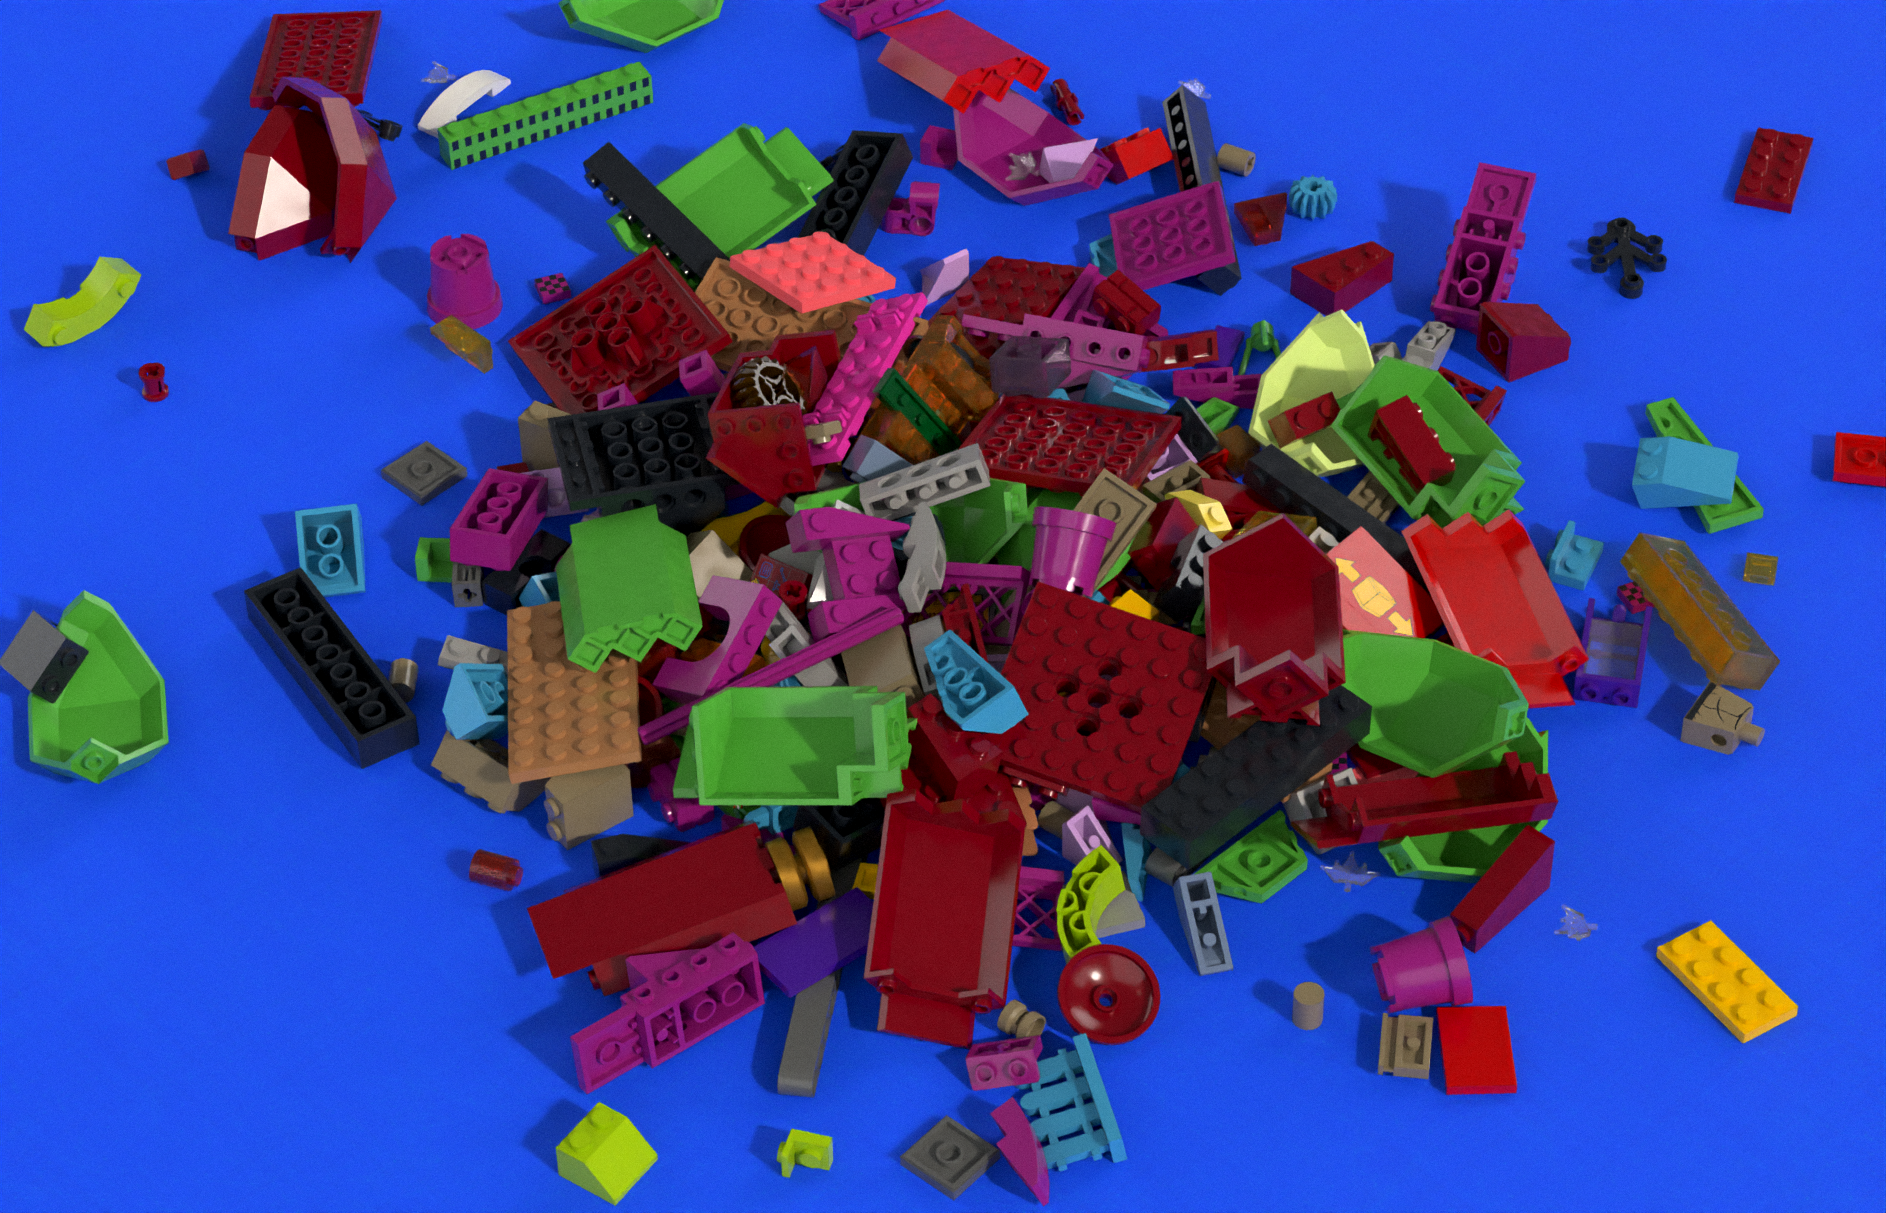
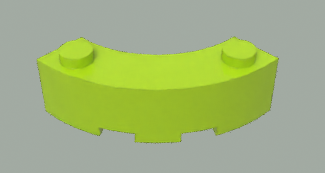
[24,256,141,347]
[1056,845,1125,964]

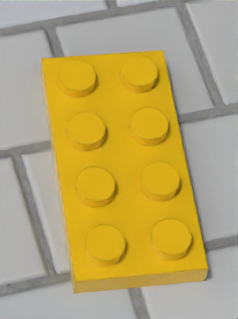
[1656,920,1798,1044]

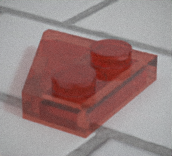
[1234,192,1287,246]

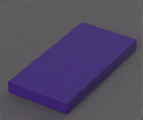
[754,887,873,998]

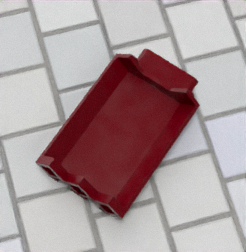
[1290,751,1558,849]
[864,789,1026,1050]
[527,820,797,997]

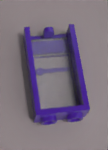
[1573,598,1653,708]

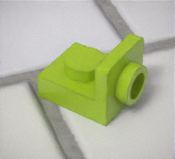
[777,1129,833,1178]

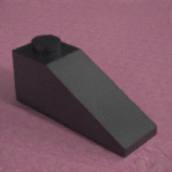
[591,834,690,878]

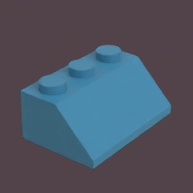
[442,663,508,740]

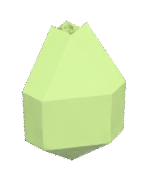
[1248,309,1375,478]

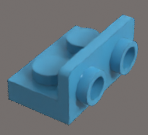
[1545,520,1604,591]

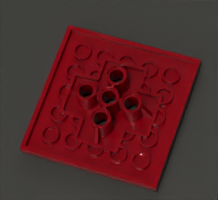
[508,245,733,415]
[979,581,1213,813]

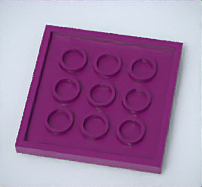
[1109,180,1236,290]

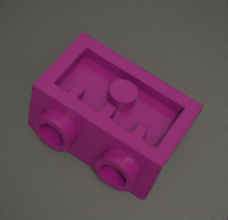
[965,1035,1043,1091]

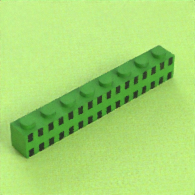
[437,62,653,170]

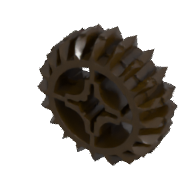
[731,356,809,416]

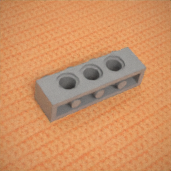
[859,443,991,520]

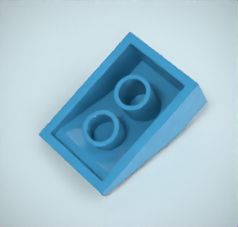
[1082,369,1170,414]
[1632,436,1739,509]
[295,504,366,598]

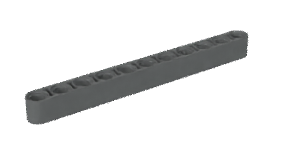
[777,854,868,1098]

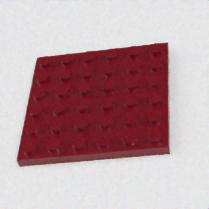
[958,391,1181,497]

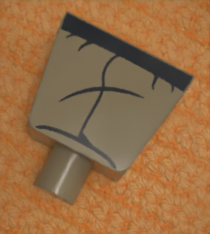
[1680,681,1765,755]

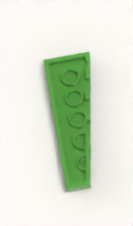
[1645,397,1764,534]

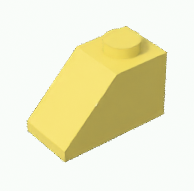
[1164,490,1233,539]

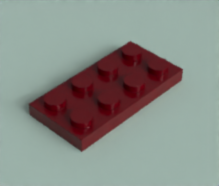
[1734,128,1814,214]

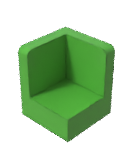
[415,537,453,582]

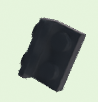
[1165,397,1223,462]

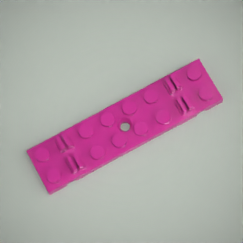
[802,292,928,466]

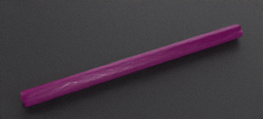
[637,606,904,745]

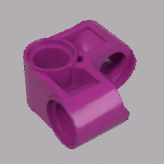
[880,181,940,236]

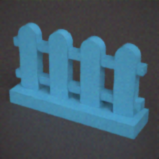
[1014,1033,1127,1172]

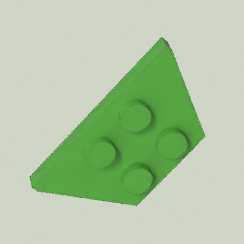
[1193,810,1308,904]

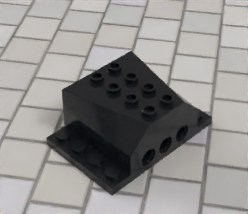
[547,392,741,538]

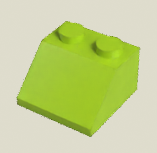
[556,1102,658,1206]

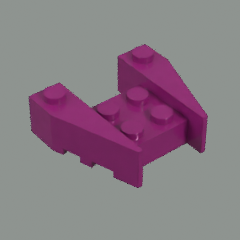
[786,507,910,643]

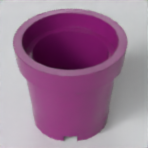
[427,234,503,330]
[1028,506,1117,599]
[1370,916,1473,1014]

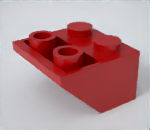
[1100,127,1173,185]

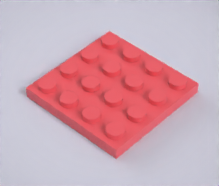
[729,232,896,314]

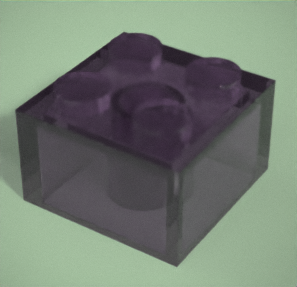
[989,335,1072,398]

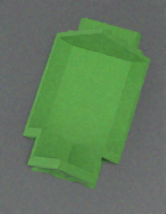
[1330,355,1525,528]
[673,686,918,805]

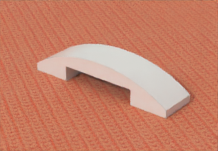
[418,70,511,138]

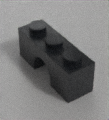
[1153,524,1223,623]
[482,529,570,615]

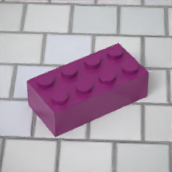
[450,468,548,571]

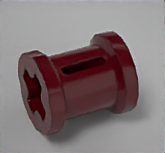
[139,363,169,402]
[778,580,807,622]

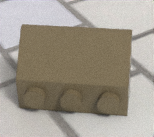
[431,730,551,814]

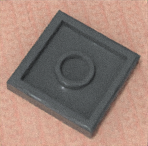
[381,441,467,506]
[900,1115,1000,1201]

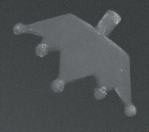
[421,61,457,84]
[1178,78,1211,100]
[1005,152,1040,181]
[1320,851,1380,892]
[1554,904,1598,941]

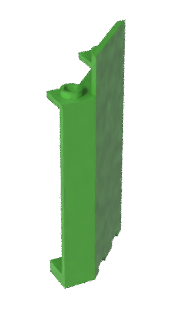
[606,123,834,292]
[556,504,703,673]

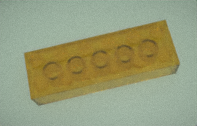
[1620,532,1780,691]

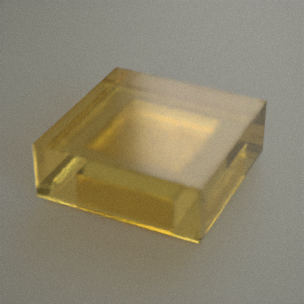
[1743,552,1778,586]

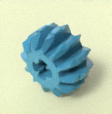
[1288,174,1337,220]

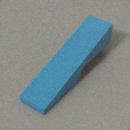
[1121,822,1152,901]

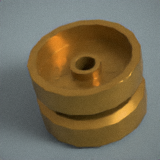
[765,826,836,911]

